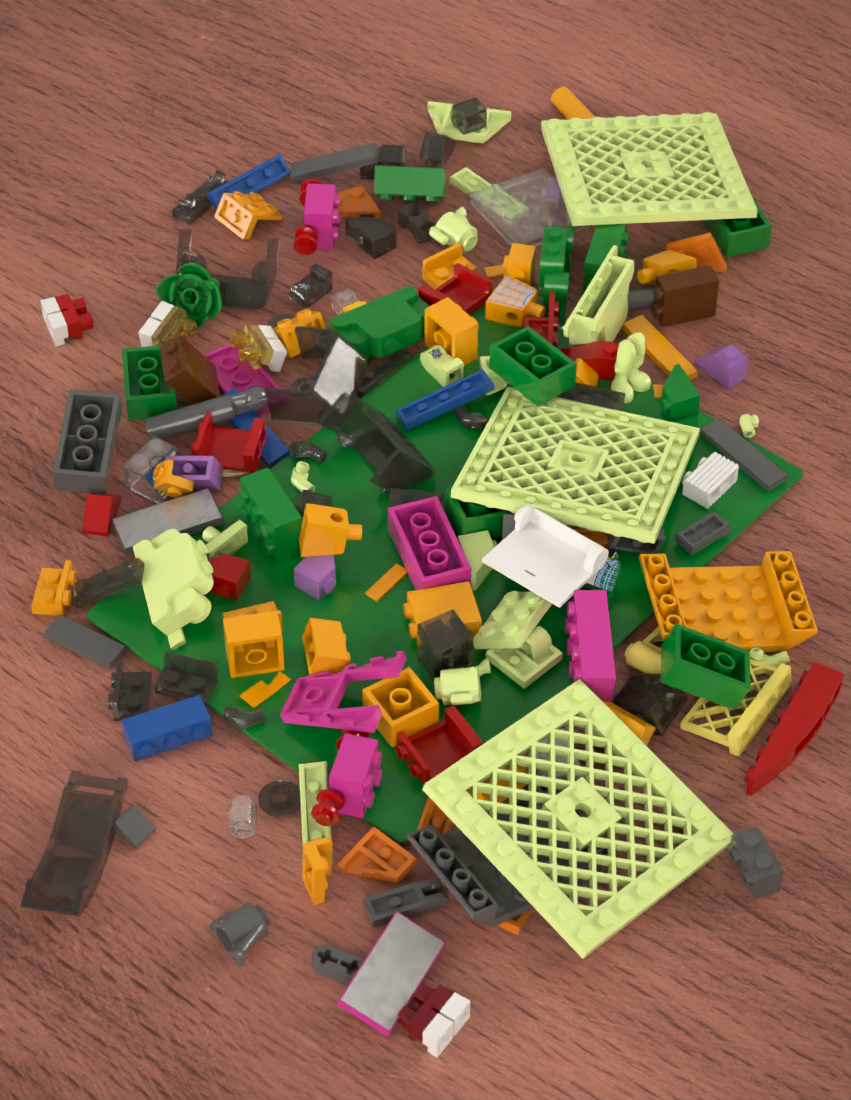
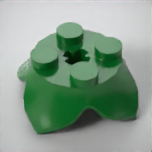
[155,262,222,334]

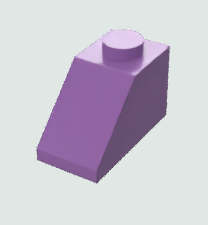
[695,345,748,389]
[165,455,224,491]
[294,555,336,600]

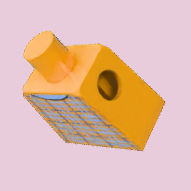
[485,275,546,327]

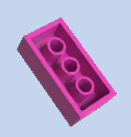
[388,496,472,590]
[565,590,616,702]

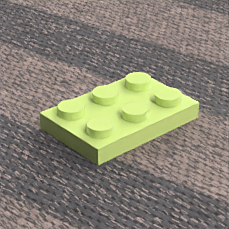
[472,591,552,649]

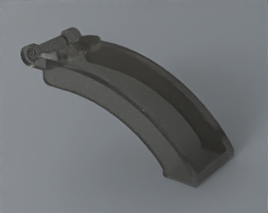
[21,770,128,916]

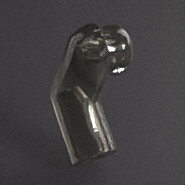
[288,441,327,463]
[223,706,265,729]

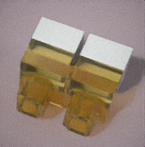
[138,301,197,347]
[230,325,287,372]

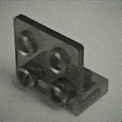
[612,674,688,736]

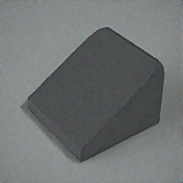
[114,805,156,849]

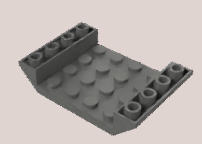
[407,784,608,928]

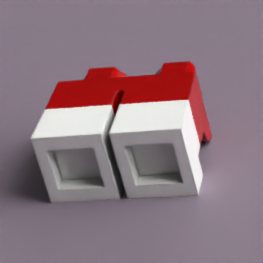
[40,294,94,346]

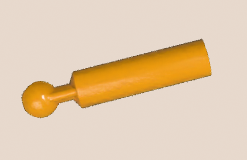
[551,87,595,120]

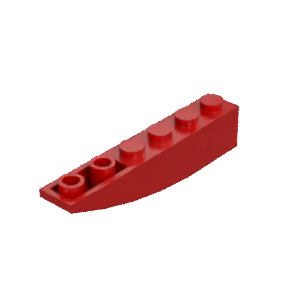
[744,662,844,796]

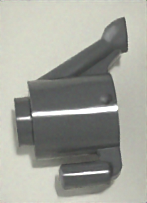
[209,903,270,968]

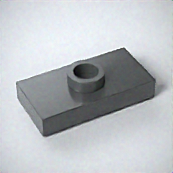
[674,511,731,555]

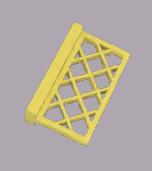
[680,659,792,757]

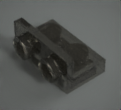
[155,652,218,705]
[108,662,152,721]

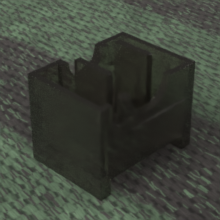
[417,610,473,682]

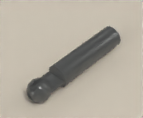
[145,386,268,443]

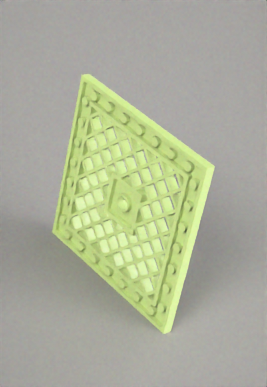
[541,112,757,226]
[451,386,700,544]
[422,679,733,959]

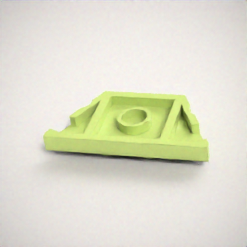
[428,101,512,143]

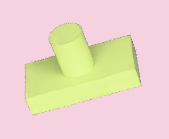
[202,520,248,559]

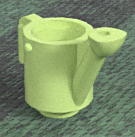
[429,207,478,253]
[434,657,491,705]

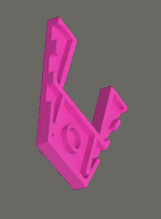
[280,651,406,732]

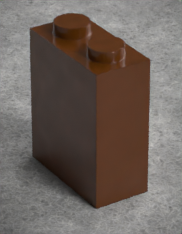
[652,265,719,327]
[160,335,220,405]

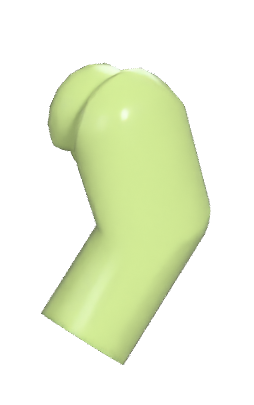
[739,414,759,438]
[291,461,315,496]
[750,647,790,668]

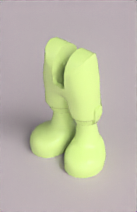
[610,332,651,404]

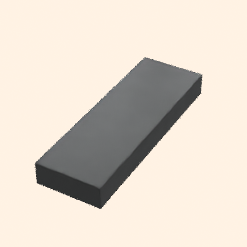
[44,615,126,670]

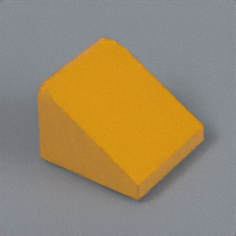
[575,358,599,393]

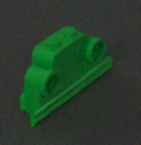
[537,225,574,327]
[319,285,430,364]

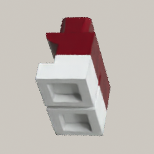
[398,984,470,1058]

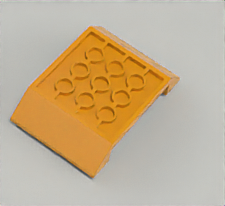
[639,551,818,653]

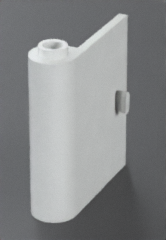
[482,505,608,608]

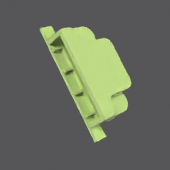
[563,245,634,346]
[133,529,214,650]

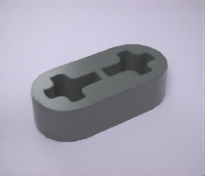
[312,945,364,985]

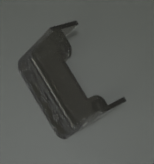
[176,229,279,309]
[265,326,368,426]
[318,392,436,495]

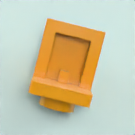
[153,459,194,498]

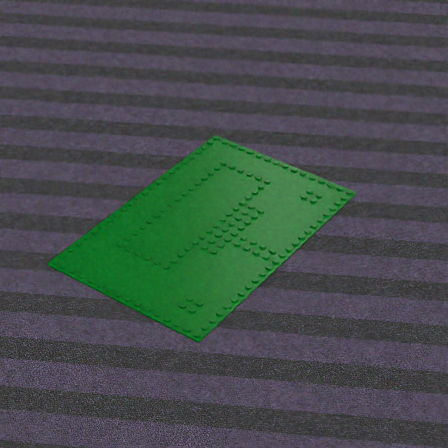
[87,304,803,845]

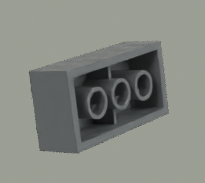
[53,390,122,495]

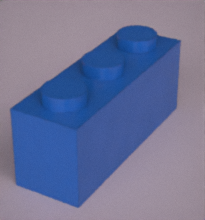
[121,695,213,761]

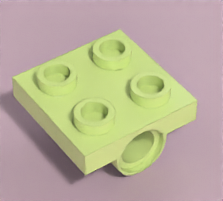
[486,626,562,689]

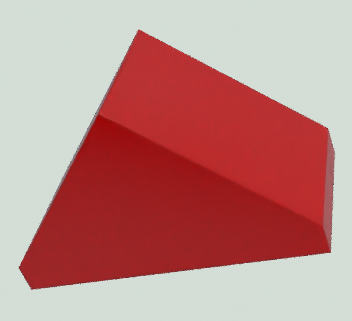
[83,493,121,536]

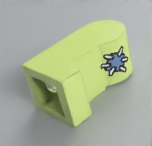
[420,345,464,387]

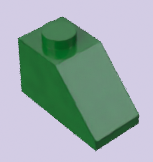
[659,364,700,421]

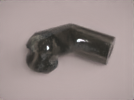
[454,405,488,429]

